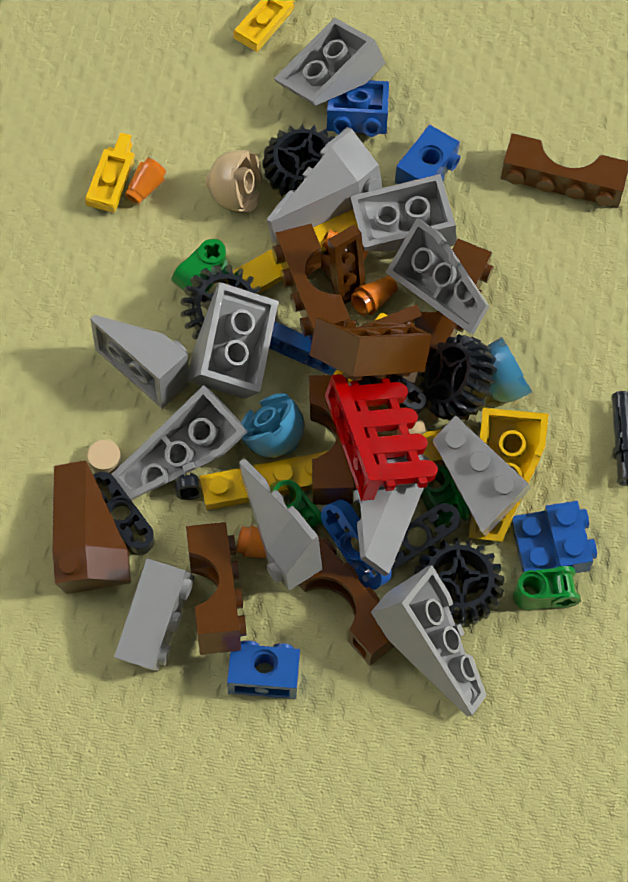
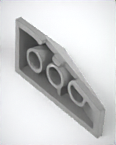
[267,128,383,244]
[386,218,490,334]
[111,385,247,500]
[354,453,429,576]
[239,458,322,591]
[371,565,486,717]

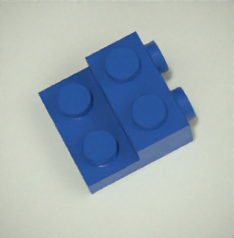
[326,80,389,137]
[511,501,597,573]

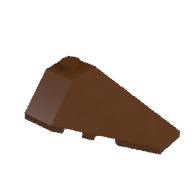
[52,460,131,594]

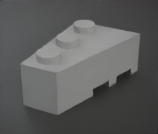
[433,416,531,536]
[114,558,195,671]

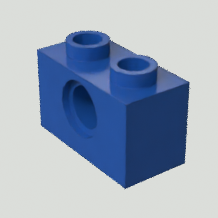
[395,124,461,184]
[227,641,300,699]

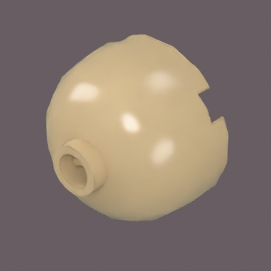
[206,150,262,212]

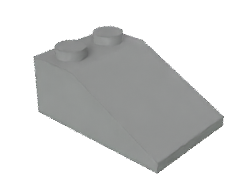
[274,18,385,106]
[350,174,457,251]
[187,282,278,399]
[90,315,189,409]

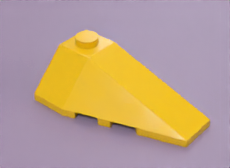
[469,408,549,542]

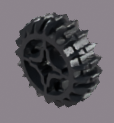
[262,123,335,197]
[180,265,261,340]
[419,334,498,421]
[414,537,505,627]

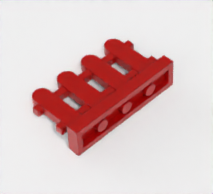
[325,374,438,501]

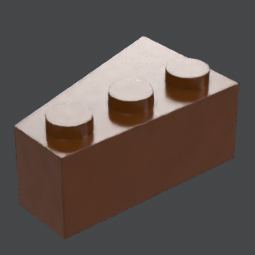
[310,318,432,380]

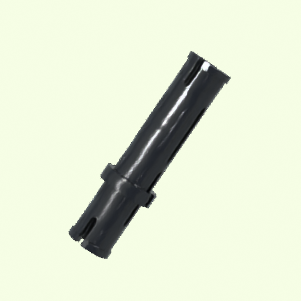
[611,391,628,486]

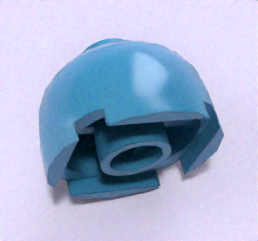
[487,337,532,402]
[240,393,305,458]

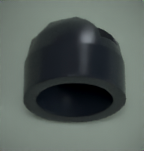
[175,472,202,500]

